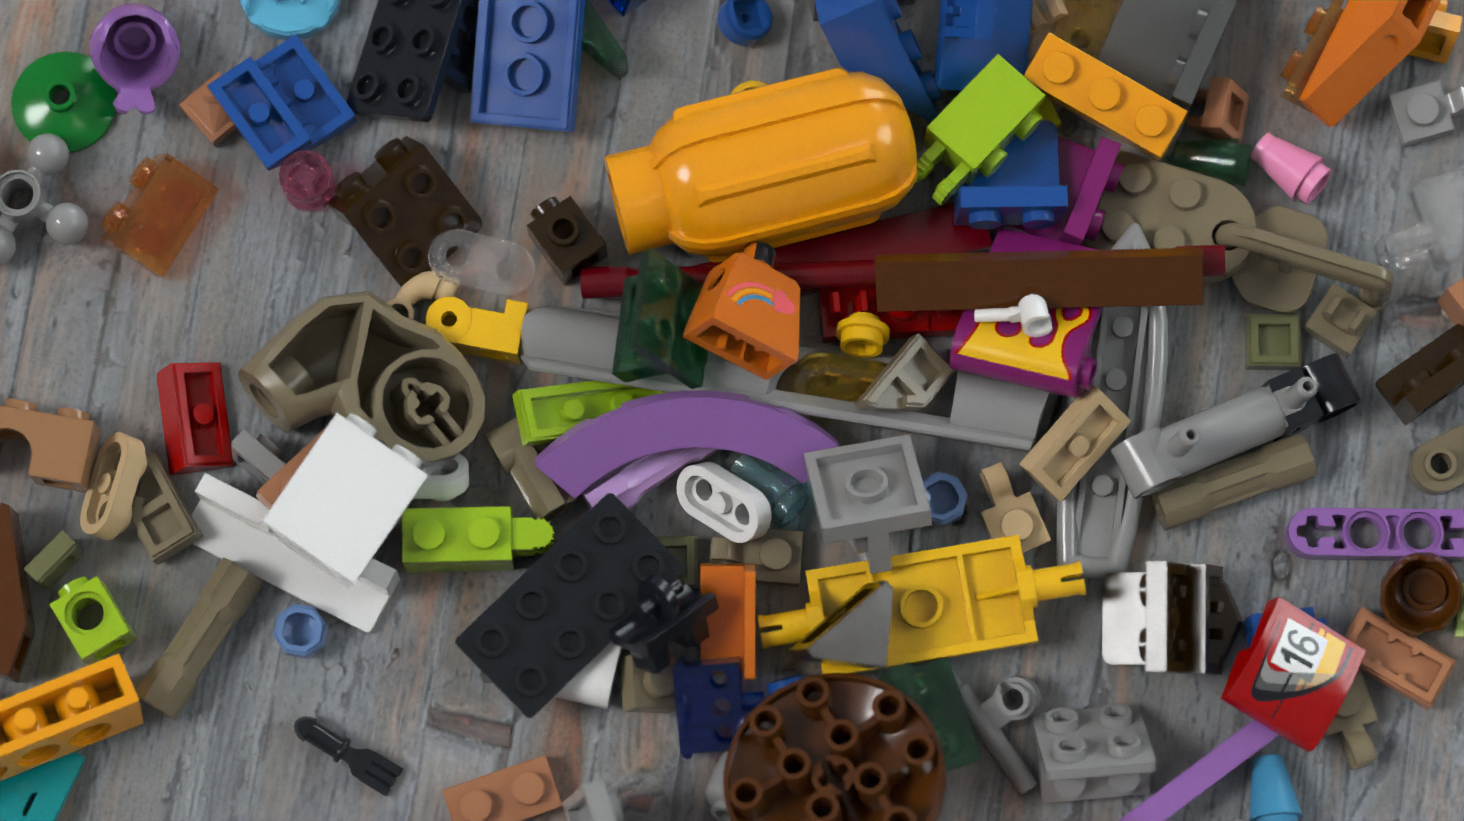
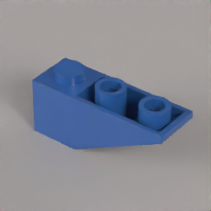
[814,0,943,123]

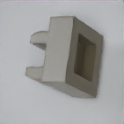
[1302,283,1378,359]

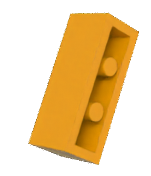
[1023,32,1188,162]

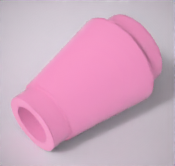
[1251,133,1332,205]

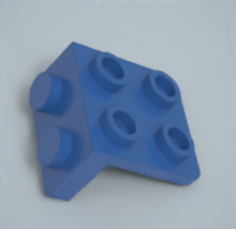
[953,120,1068,230]

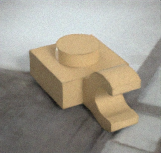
[978,462,1051,554]

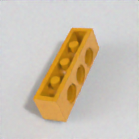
[0,653,144,781]

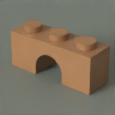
[0,398,102,493]

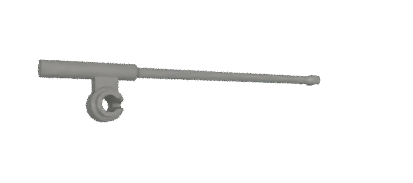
[806,480,1041,795]

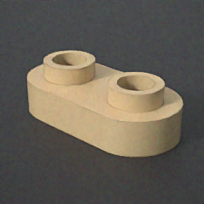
[80,432,147,541]

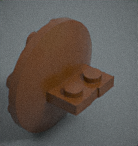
[723,673,947,821]

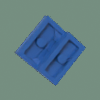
[207,34,357,171]

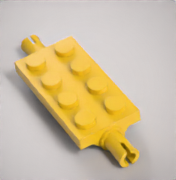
[757,535,1086,674]

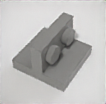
[804,434,932,574]

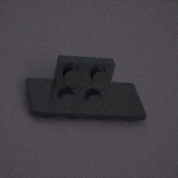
[346,0,479,122]
[455,493,684,719]

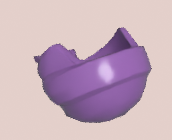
[89,4,181,114]

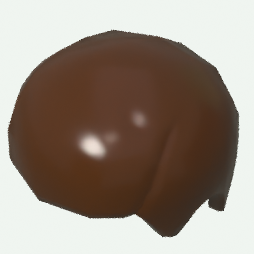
[1379,552,1463,637]

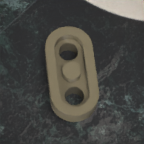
[1408,424,1464,495]

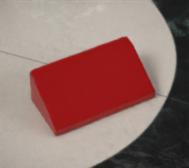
[157,362,234,475]

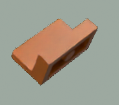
[700,563,755,680]

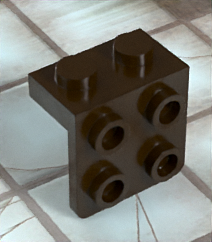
[326,136,482,287]

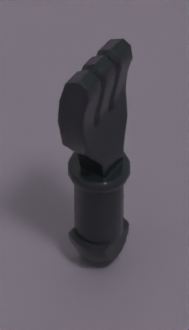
[294,716,403,797]

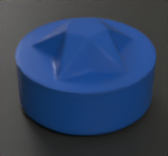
[717,0,773,46]

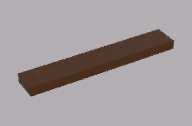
[875,248,1203,312]

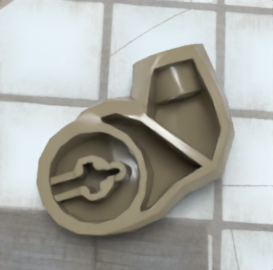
[238,291,485,464]

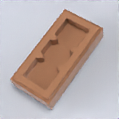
[1343,607,1457,710]

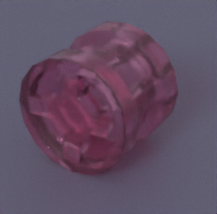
[279,150,335,212]

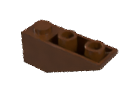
[0,503,36,683]

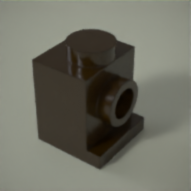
[527,196,608,286]

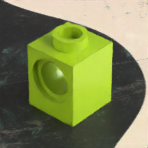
[50,576,137,665]

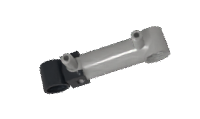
[1111,353,1362,499]

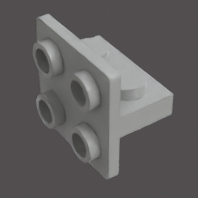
[1032,703,1156,803]

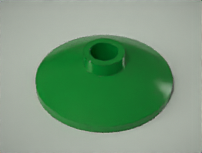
[11,52,117,153]

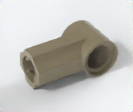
[484,417,578,521]

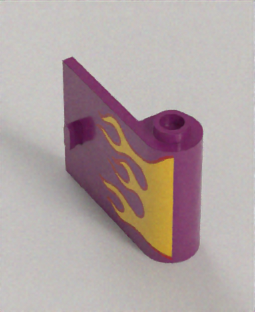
[950,228,1104,399]

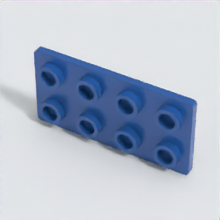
[934,0,1033,91]

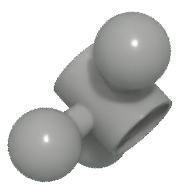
[0,133,89,265]

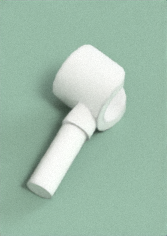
[974,294,1052,337]

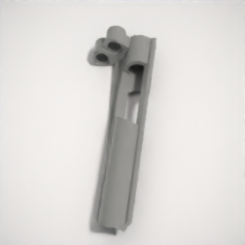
[519,305,1059,452]

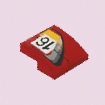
[1220,597,1366,752]

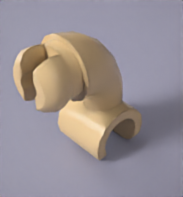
[387,270,459,320]

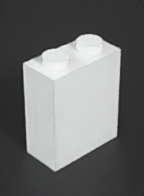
[258,413,428,588]

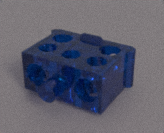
[672,656,765,759]

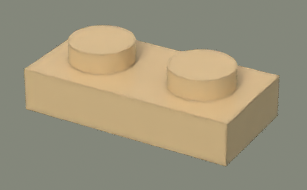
[1019,385,1131,502]

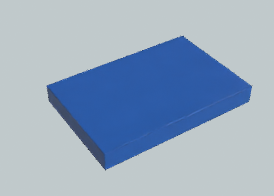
[469,0,586,132]

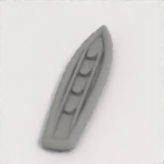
[1056,223,1168,579]

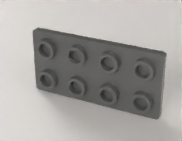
[1074,0,1238,157]

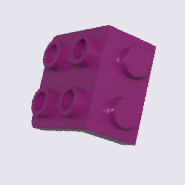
[1001,136,1125,246]

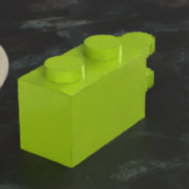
[915,54,1046,205]
[402,506,557,573]

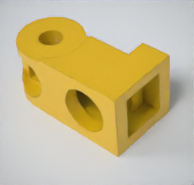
[426,297,531,365]

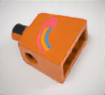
[683,241,800,380]

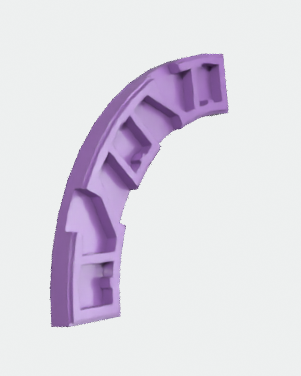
[534,391,840,498]

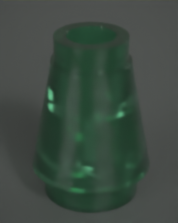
[1173,138,1252,187]

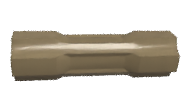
[1150,433,1317,531]
[136,557,264,721]

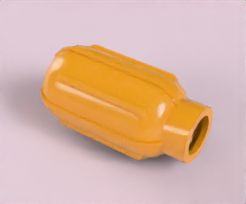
[604,68,918,263]

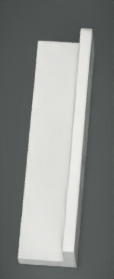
[192,473,401,634]

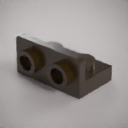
[1375,324,1464,426]

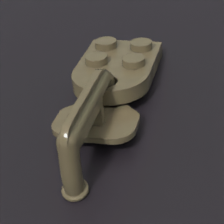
[1085,149,1394,314]

